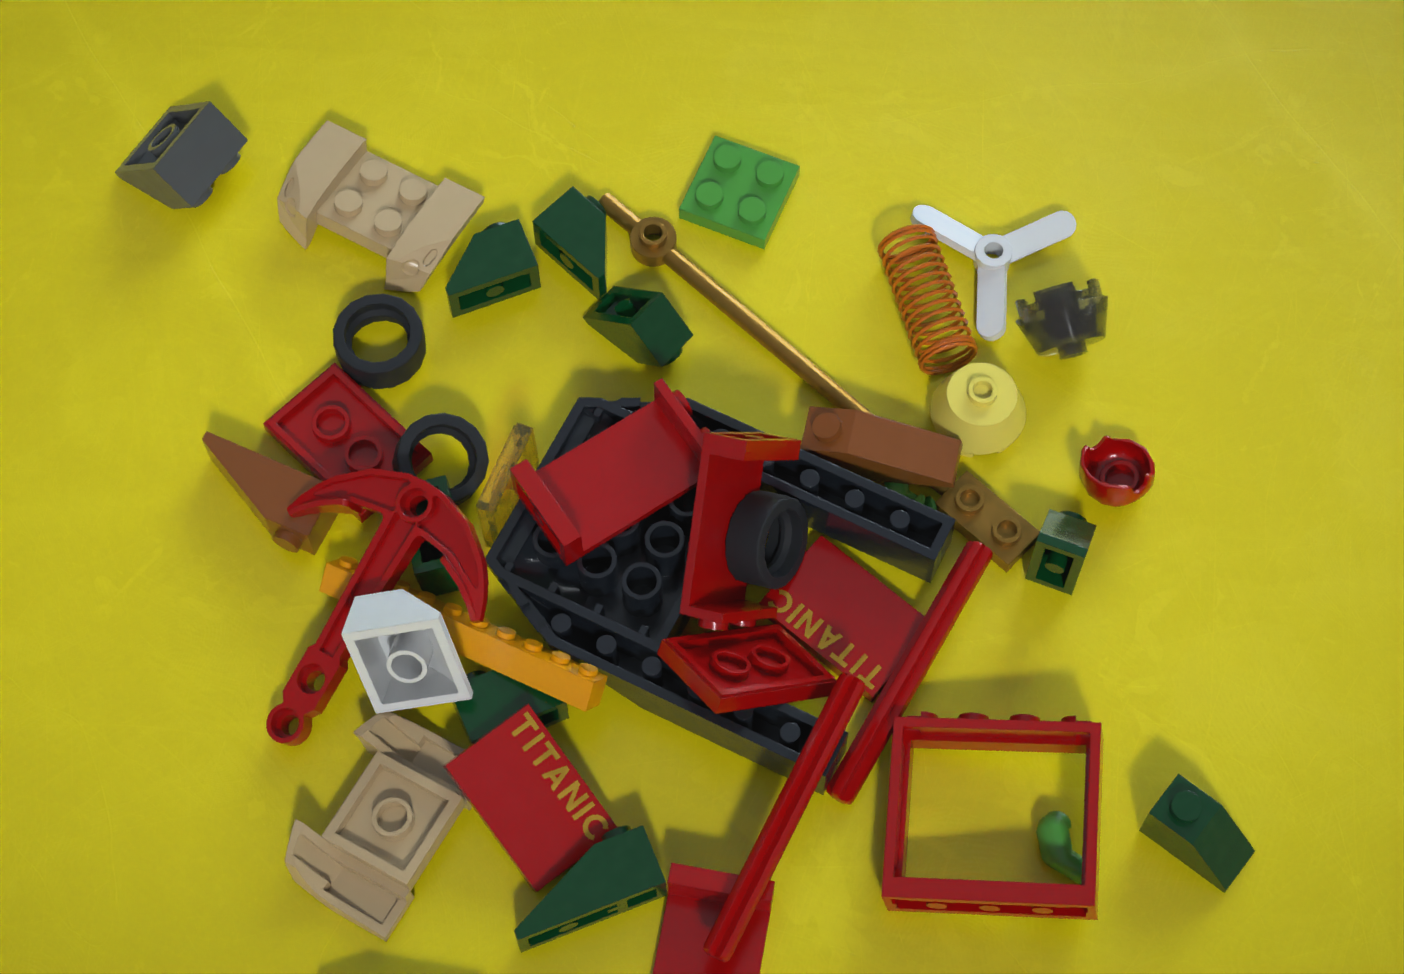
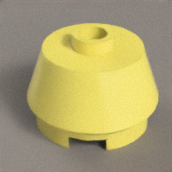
[930,362,1026,457]

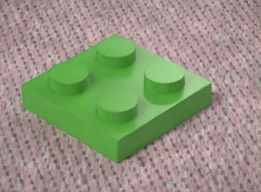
[679,136,800,249]

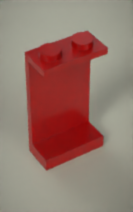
[510,378,710,566]
[679,432,801,630]
[653,863,775,974]

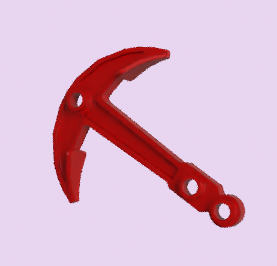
[266,468,489,746]

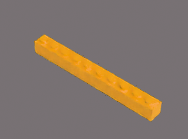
[319,556,608,712]

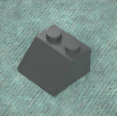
[115,101,248,209]

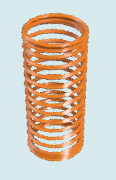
[877,224,978,375]

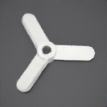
[910,205,1076,341]

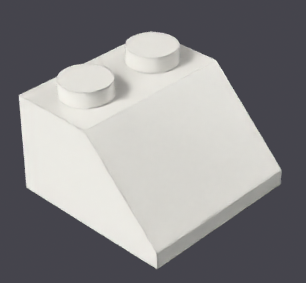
[341,589,473,714]

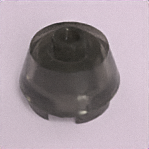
[1015,278,1108,360]

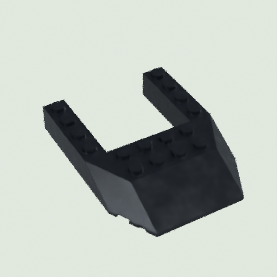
[485,397,956,795]

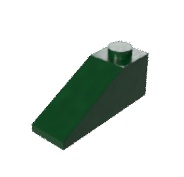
[514,825,667,953]

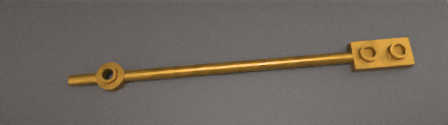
[599,193,1040,573]

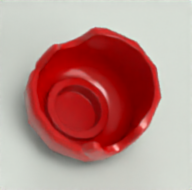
[1079,435,1155,507]

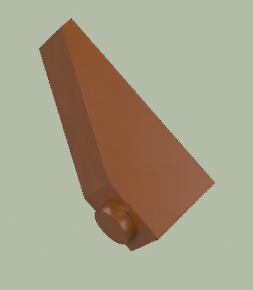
[800,406,963,488]
[202,431,338,555]

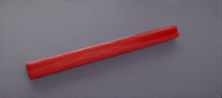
[826,540,993,805]
[703,672,865,962]

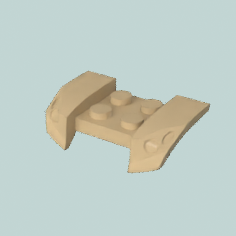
[277,120,485,292]
[285,712,472,942]

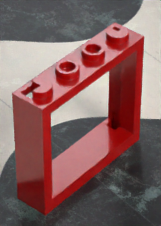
[881,711,1104,920]

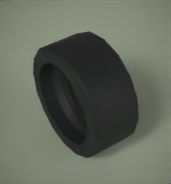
[333,294,426,389]
[392,413,489,506]
[725,490,808,590]

